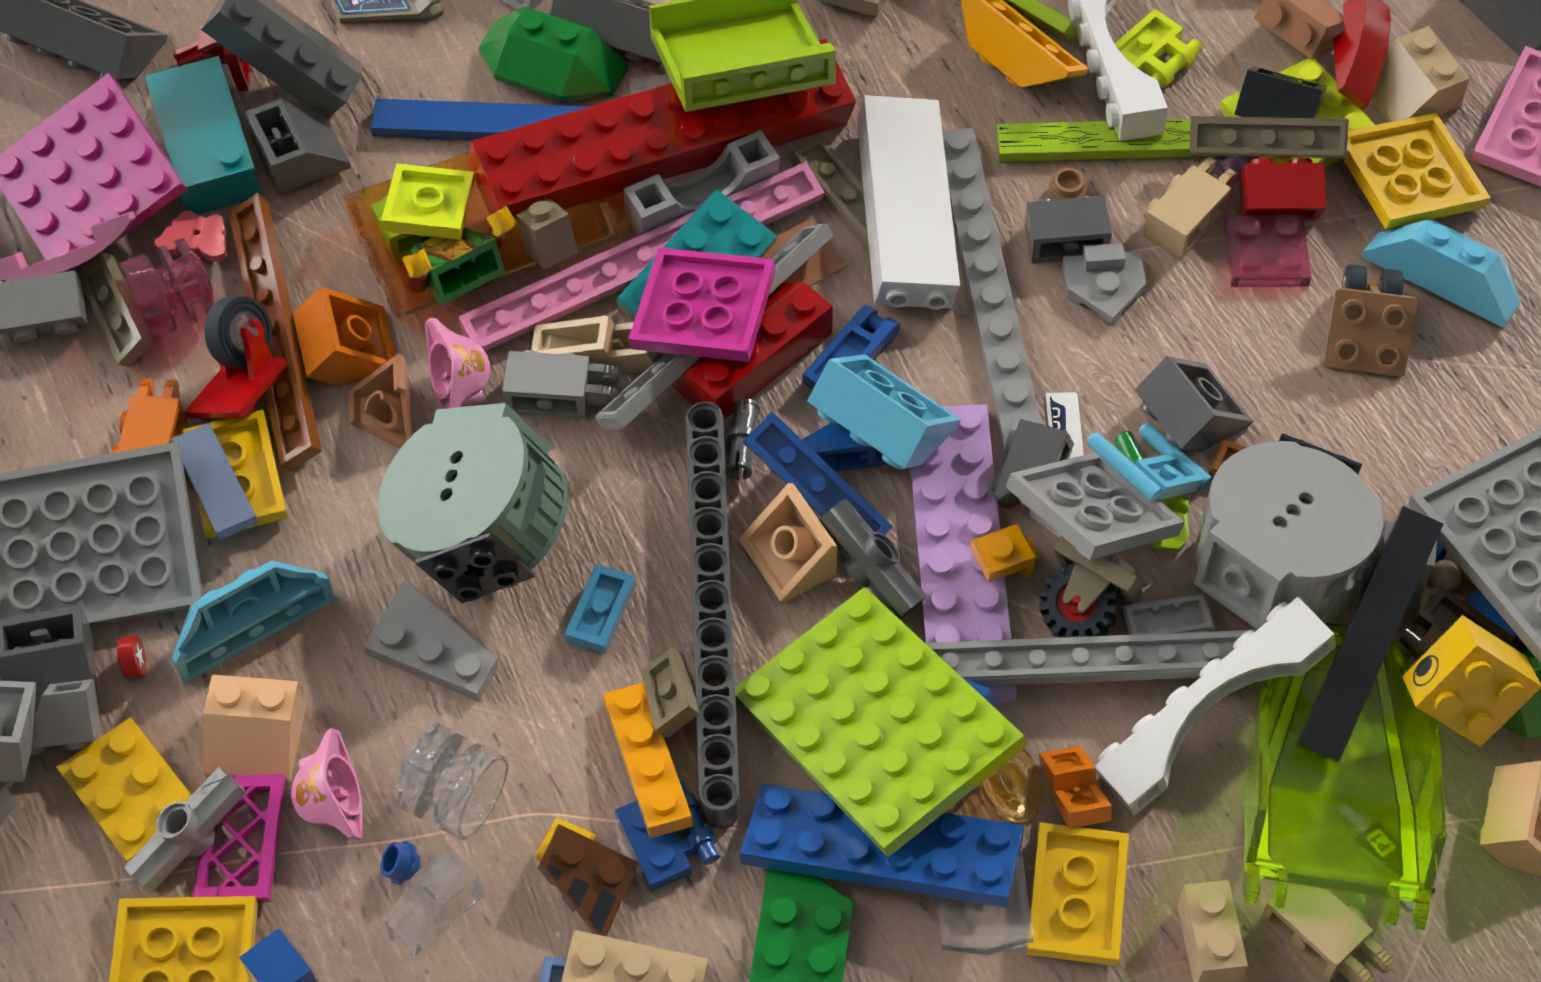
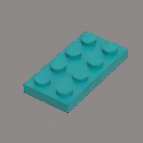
[616,189,777,318]

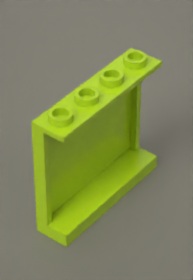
[649,0,836,112]

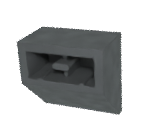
[245,99,351,195]
[0,605,99,713]

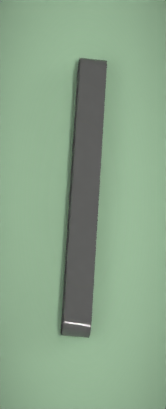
[686,401,740,829]

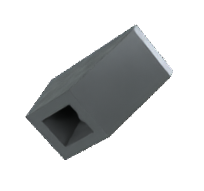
[992,419,1074,509]

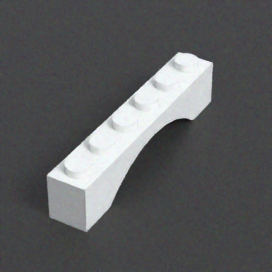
[1068,0,1168,141]
[1095,597,1336,816]

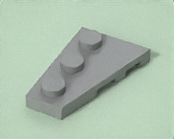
[363,579,499,701]

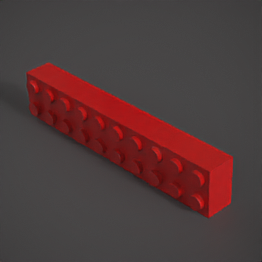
[468,38,856,224]

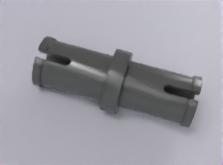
[726,399,760,480]

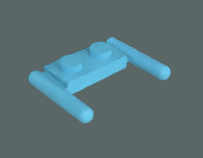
[1087,423,1212,502]

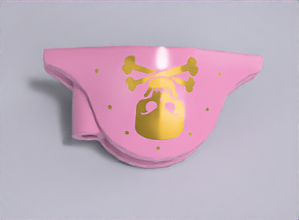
[425,318,491,409]
[291,728,363,840]

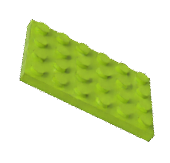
[735,587,1028,857]

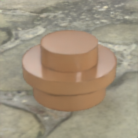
[1049,167,1088,200]

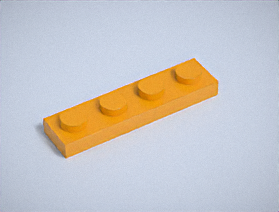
[603,682,693,839]

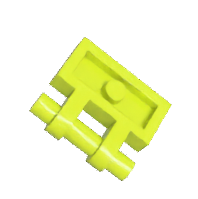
[1114,9,1202,88]

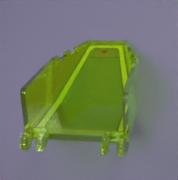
[1242,622,1447,930]

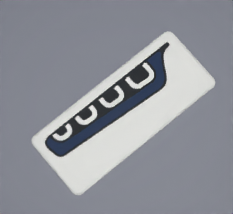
[1045,392,1084,459]

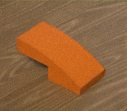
[1039,746,1112,829]

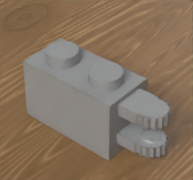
[0,271,89,342]
[502,350,622,419]

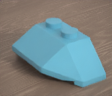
[1361,220,1520,328]
[172,561,335,684]

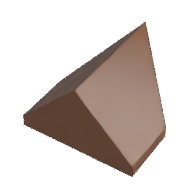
[349,354,413,448]

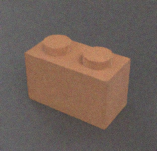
[1254,0,1345,59]

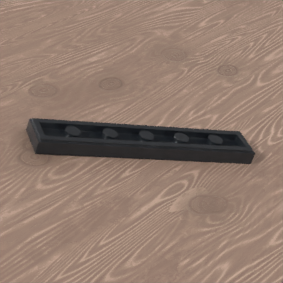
[1296,506,1444,763]

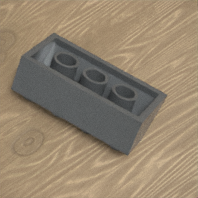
[0,0,168,83]
[201,0,361,119]
[549,0,666,71]

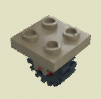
[1039,536,1143,638]

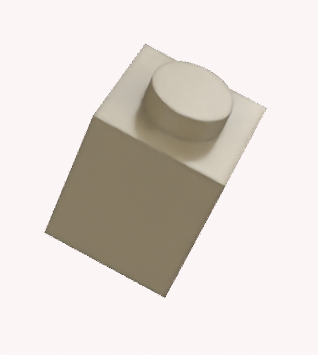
[516,198,578,270]

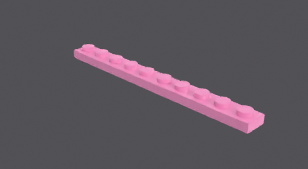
[459,162,825,352]

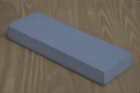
[171,423,258,540]

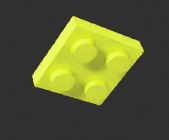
[381,163,475,240]

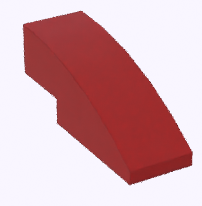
[1333,0,1391,110]

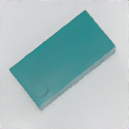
[145,56,262,215]

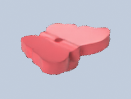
[155,211,227,262]

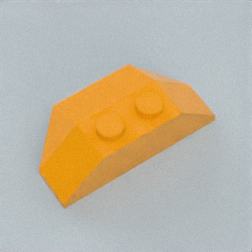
[961,0,1089,88]

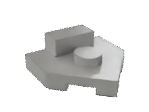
[1062,243,1146,326]

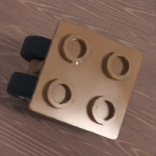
[1324,264,1418,377]

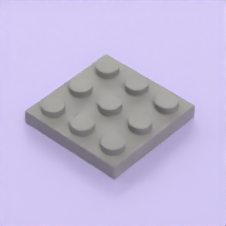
[1006,452,1185,560]

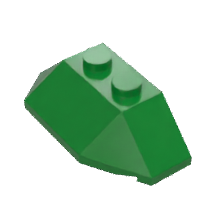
[479,7,628,102]

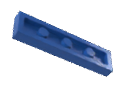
[742,411,893,535]

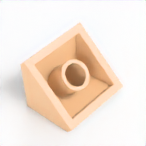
[738,483,837,602]

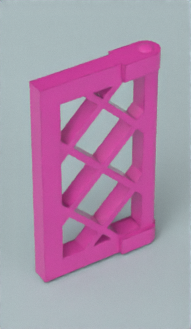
[192,774,286,902]

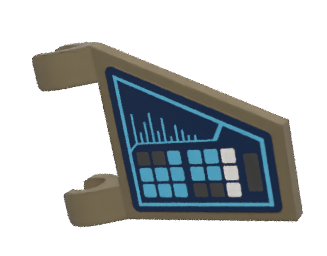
[328,0,444,23]

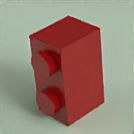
[1240,158,1326,219]

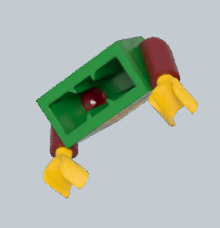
[402,206,517,305]

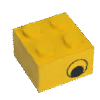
[1402,615,1541,747]

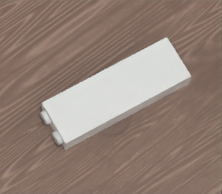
[857,95,960,310]

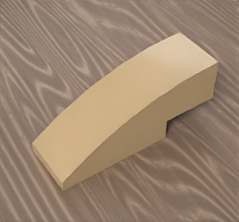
[531,316,661,373]

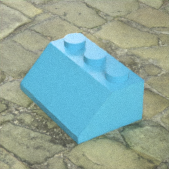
[807,354,962,469]

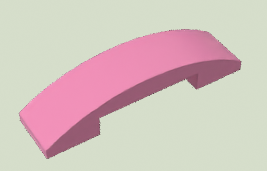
[0,211,136,280]

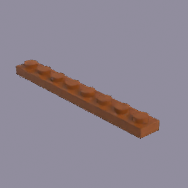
[229,193,322,471]

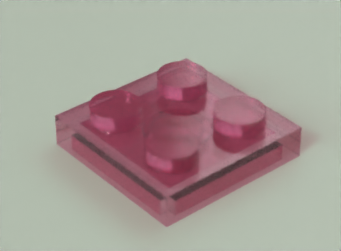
[1224,214,1312,287]

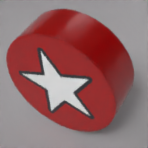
[117,635,147,680]

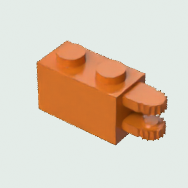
[112,378,187,453]

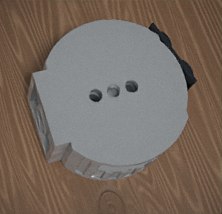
[1194,433,1383,630]

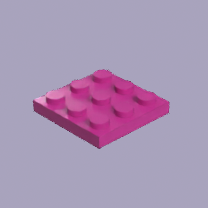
[629,248,776,362]

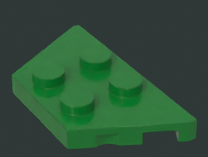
[749,869,854,982]

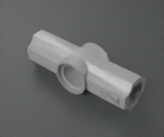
[124,766,247,893]

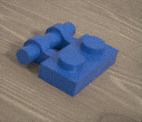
[615,781,720,892]

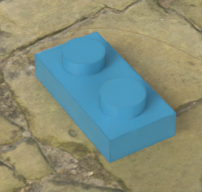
[564,564,636,655]

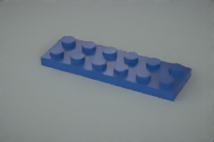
[740,784,1024,908]

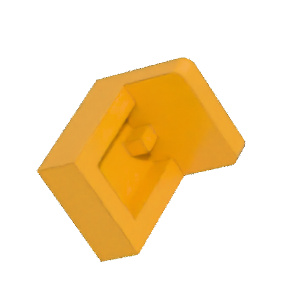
[970,524,1038,582]

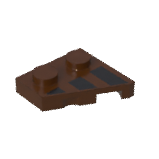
[537,824,640,937]

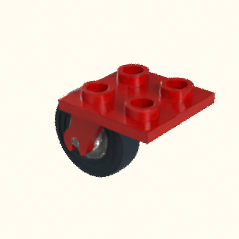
[184,296,288,419]

